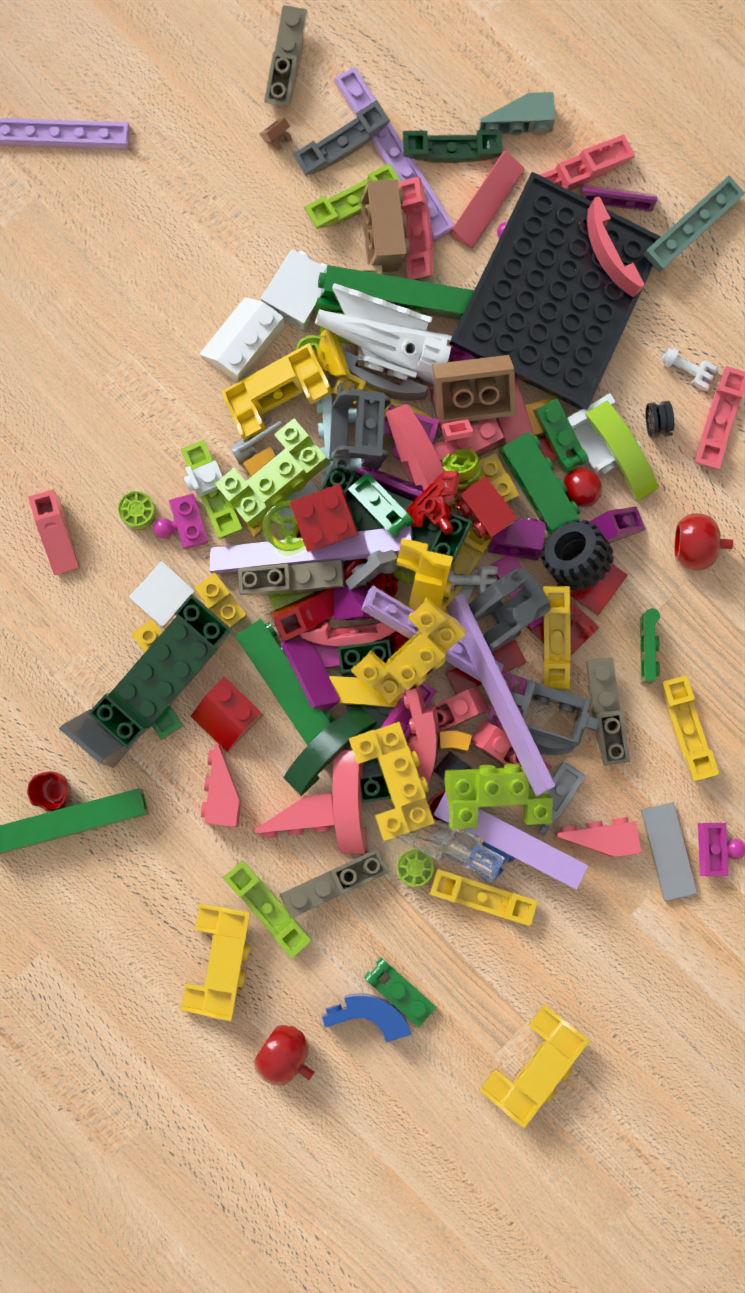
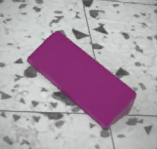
[580,185,658,212]
[356,467,424,502]
[281,638,340,712]

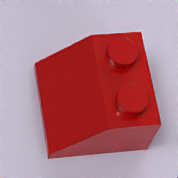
[190,677,263,752]

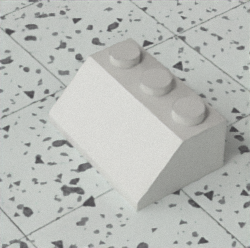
[199,297,285,383]

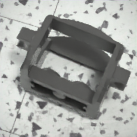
[329,382,391,472]
[468,568,551,653]
[512,680,600,755]

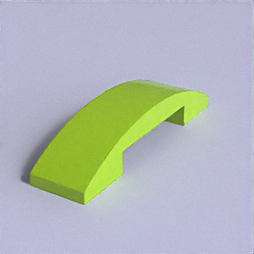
[304,163,401,229]
[585,400,659,501]
[180,440,243,540]
[223,860,312,959]

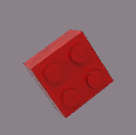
[455,475,517,541]
[290,484,359,553]

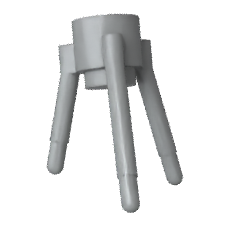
[230,416,282,465]

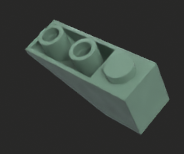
[479,92,555,135]

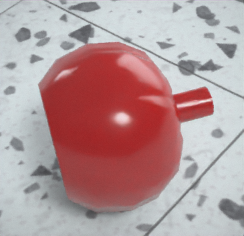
[674,513,733,571]
[253,1025,315,1085]

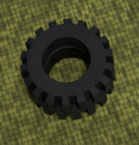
[541,519,614,591]

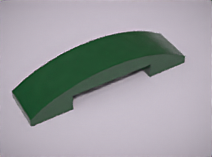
[403,130,503,163]
[283,705,377,796]

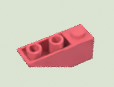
[28,490,79,576]
[409,687,490,738]
[470,721,552,769]
[201,744,241,827]
[255,793,335,838]
[555,817,641,857]

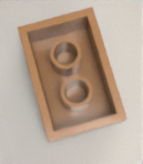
[360,179,410,272]
[432,355,516,425]

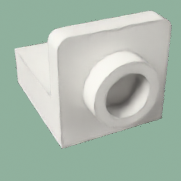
[184,460,223,498]

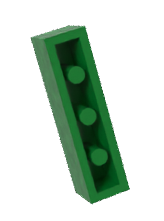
[498,431,581,535]

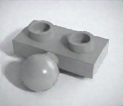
[345,549,398,590]

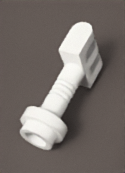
[661,347,718,391]
[447,566,498,594]

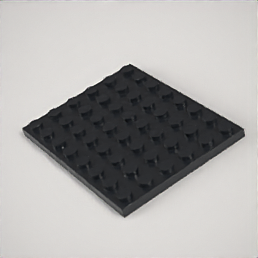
[449,172,661,410]

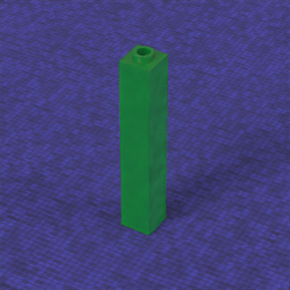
[318,265,474,320]
[0,788,149,854]

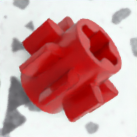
[367,573,399,597]

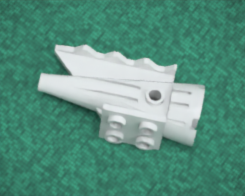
[315,283,452,384]

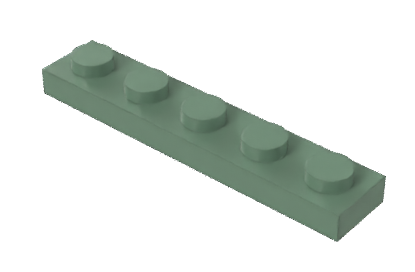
[643,175,745,272]

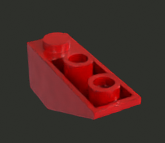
[270,587,342,641]

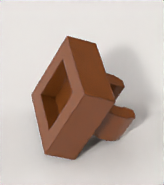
[260,118,292,150]

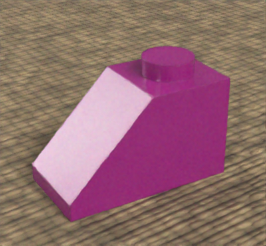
[588,506,646,543]
[487,518,546,561]
[333,583,376,621]

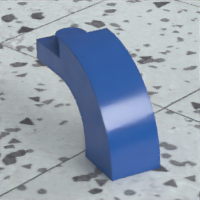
[322,993,412,1043]

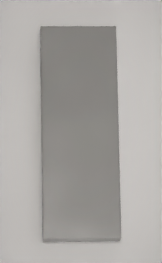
[641,802,697,901]

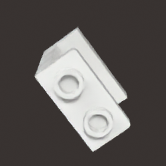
[260,249,327,332]
[568,394,642,475]

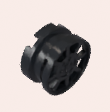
[645,401,675,439]

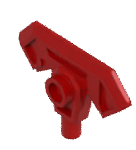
[406,471,460,534]

